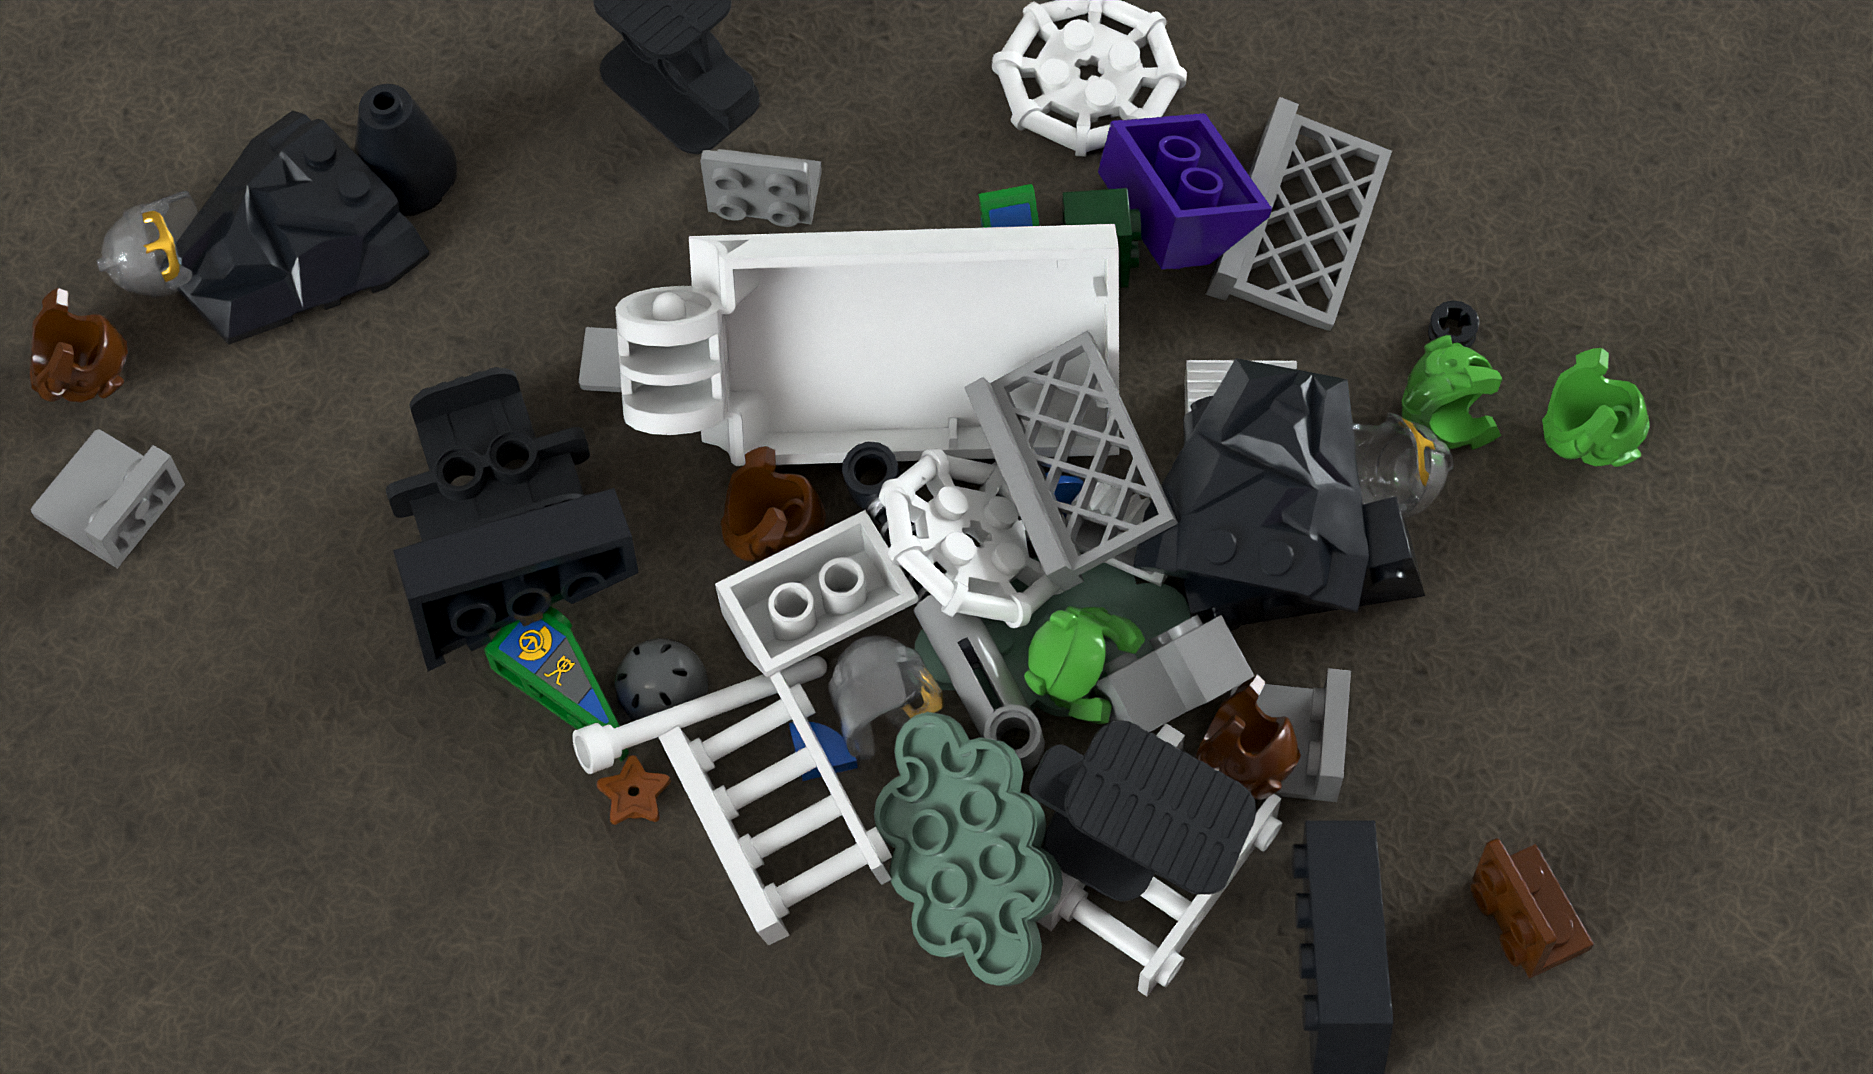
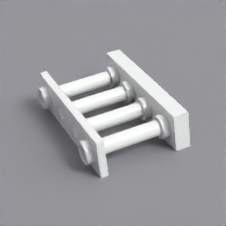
[659,671,892,945]
[1037,723,1282,997]

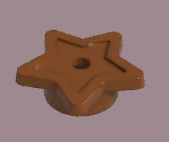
[597,755,671,825]

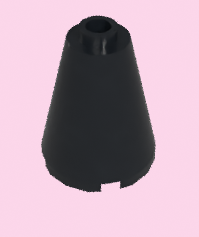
[354,84,457,216]

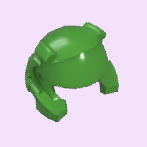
[1402,335,1502,450]
[1542,348,1650,467]
[1024,606,1145,724]

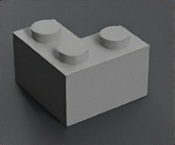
[1092,614,1254,732]

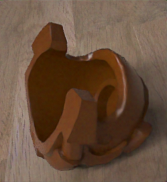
[30,288,128,402]
[721,446,826,562]
[1194,674,1301,800]

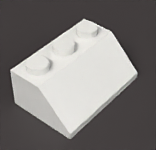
[715,510,919,677]

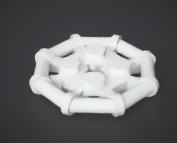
[992,0,1187,157]
[879,448,1064,628]

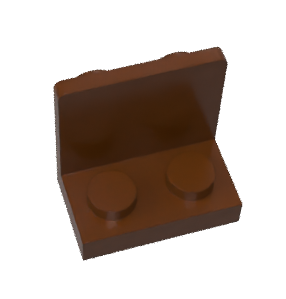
[1471,838,1594,979]

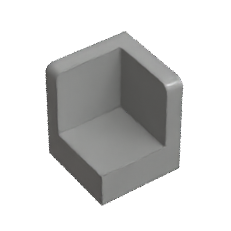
[579,327,622,392]

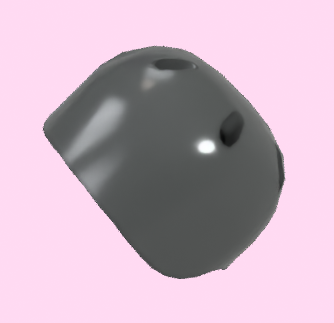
[615,638,708,721]

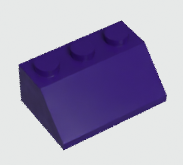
[1098,113,1272,270]

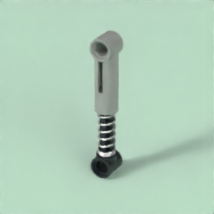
[842,442,1045,772]

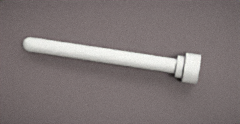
[572,656,827,774]

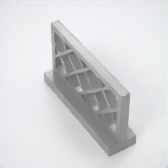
[1205,97,1392,331]
[964,331,1178,592]

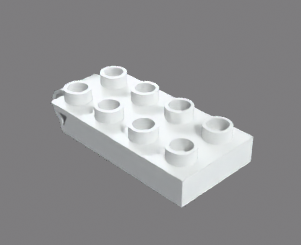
[615,224,1119,466]

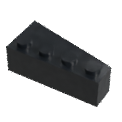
[393,488,639,672]
[1183,496,1425,632]
[1292,821,1393,1074]

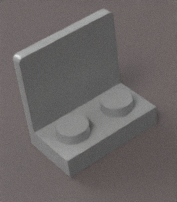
[700,149,822,227]
[31,430,185,568]
[1231,668,1351,802]

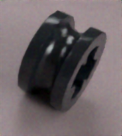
[1428,300,1479,348]

